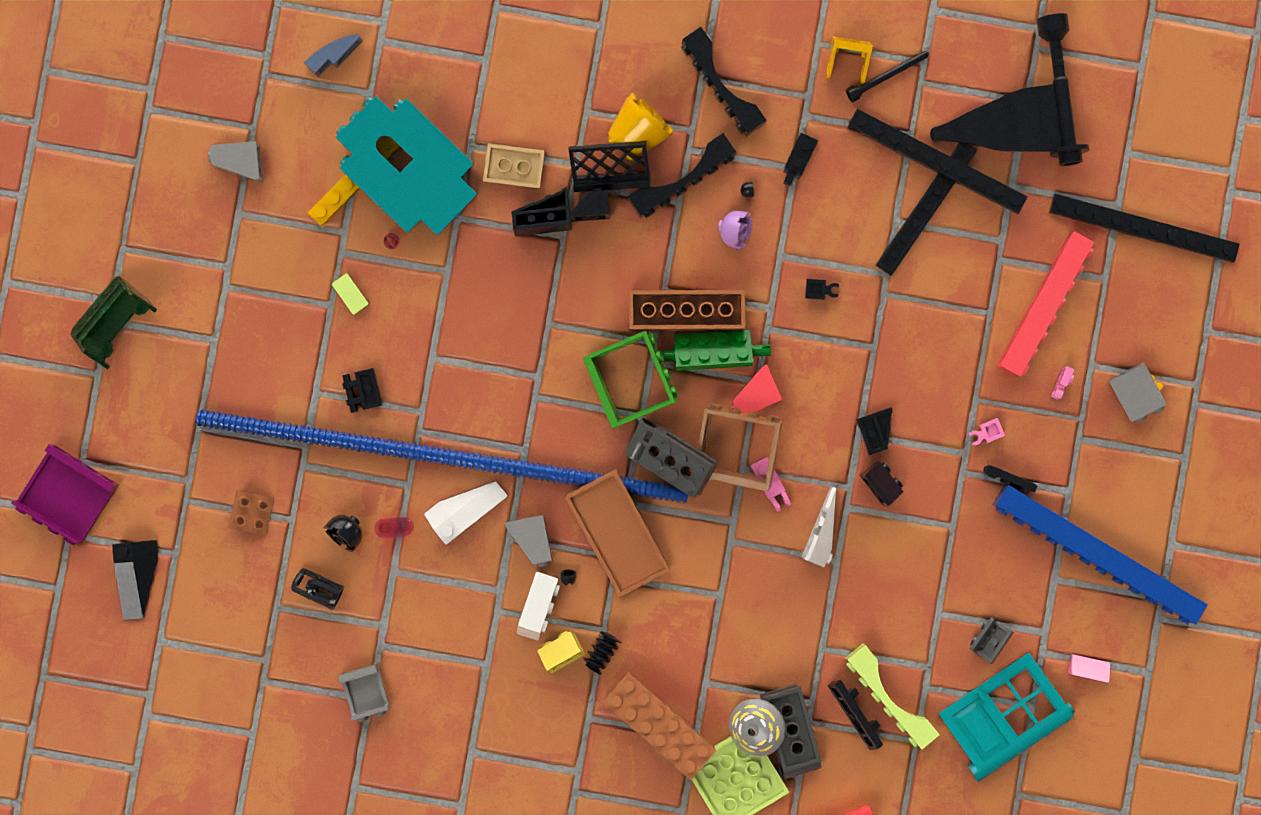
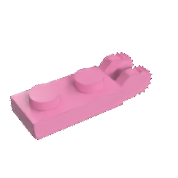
[750,457,791,512]

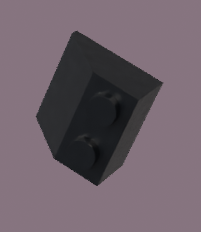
[570,188,610,222]
[859,461,903,506]

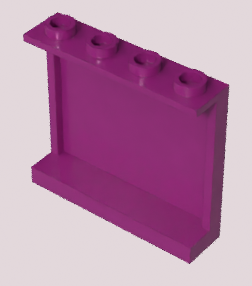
[11,444,119,545]

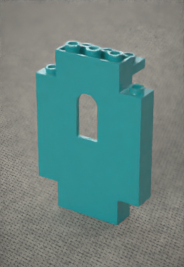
[335,96,477,235]

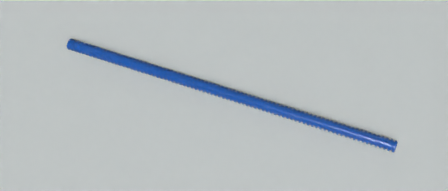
[196,409,688,503]

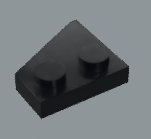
[856,407,893,455]

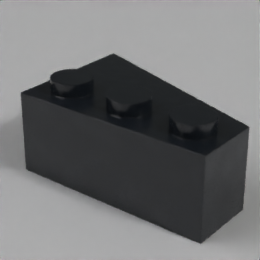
[511,187,572,237]

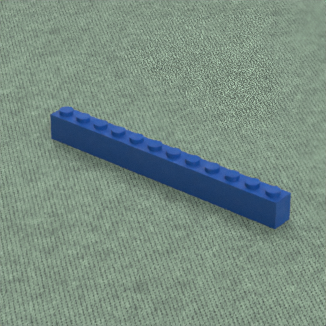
[993,485,1208,625]

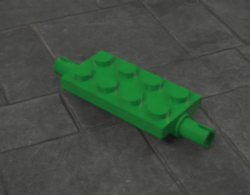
[661,330,771,371]

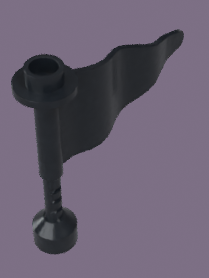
[930,13,1089,166]

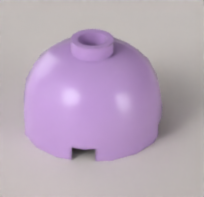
[718,211,752,250]

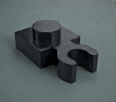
[805,279,839,300]

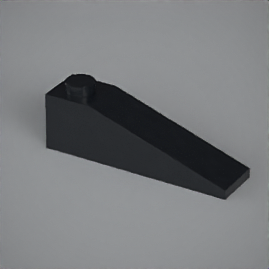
[112,540,158,620]

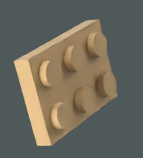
[483,143,545,189]

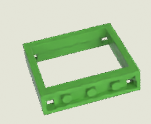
[583,330,679,429]

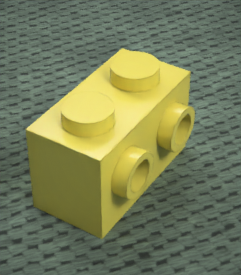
[537,631,585,673]

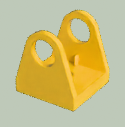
[826,36,873,84]

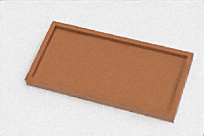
[565,469,670,597]

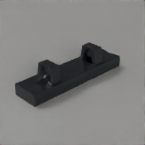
[827,680,883,750]

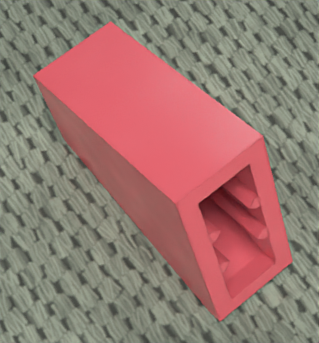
[730,365,782,413]

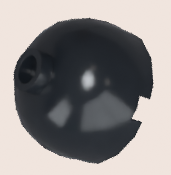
[323,515,363,552]

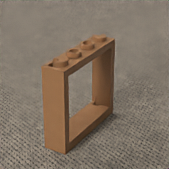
[698,404,783,491]

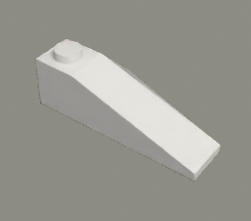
[424,481,508,545]
[801,487,836,567]

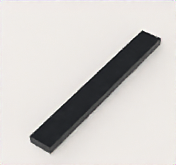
[875,143,977,276]

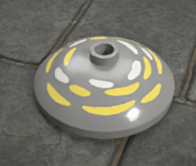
[729,698,785,756]

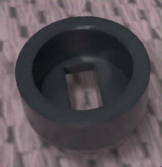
[740,182,754,197]
[561,569,576,585]

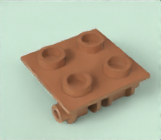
[228,490,274,535]

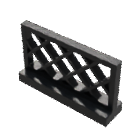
[568,141,651,193]

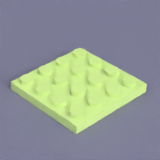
[692,729,789,815]

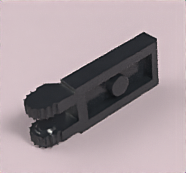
[983,465,1038,494]

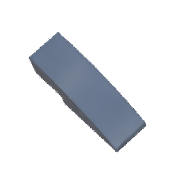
[304,34,363,77]

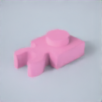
[1051,366,1074,400]
[968,418,1005,445]

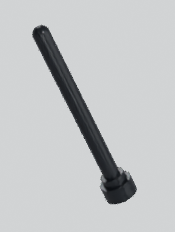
[846,51,929,103]

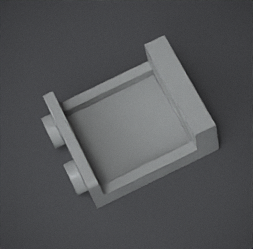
[1108,362,1167,423]
[338,663,391,722]

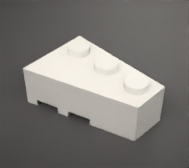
[516,572,560,641]

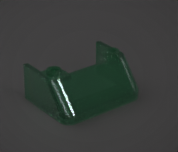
[71,276,157,369]

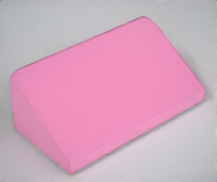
[1068,654,1110,683]

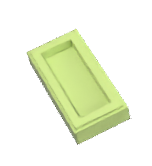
[332,273,370,315]

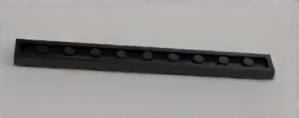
[848,109,1028,215]
[1049,194,1240,263]

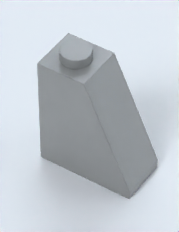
[208,141,263,183]
[505,515,553,567]

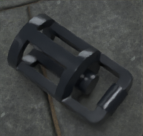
[291,568,344,610]

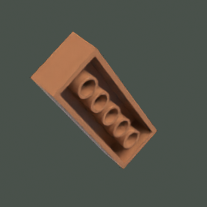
[629,290,745,331]
[603,672,716,780]

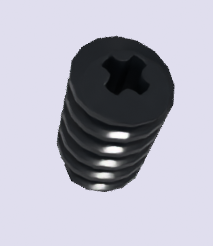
[583,631,622,675]

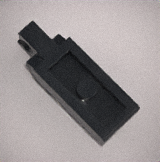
[783,133,818,186]

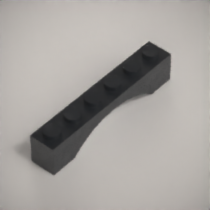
[681,27,767,136]
[628,133,736,218]

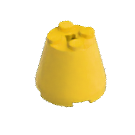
[608,92,674,161]

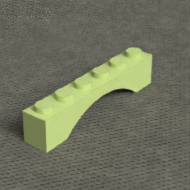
[845,643,940,749]

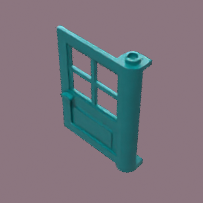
[938,652,1075,782]

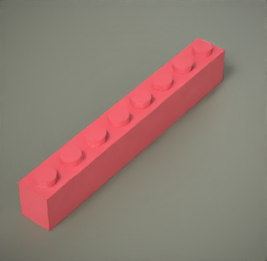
[996,231,1094,378]

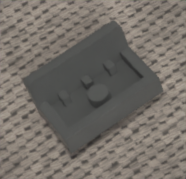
[970,617,1014,664]

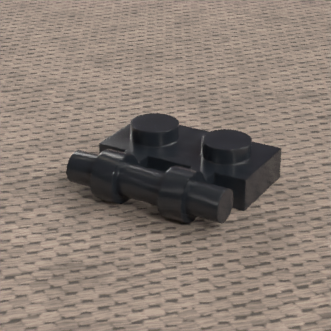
[342,368,383,413]

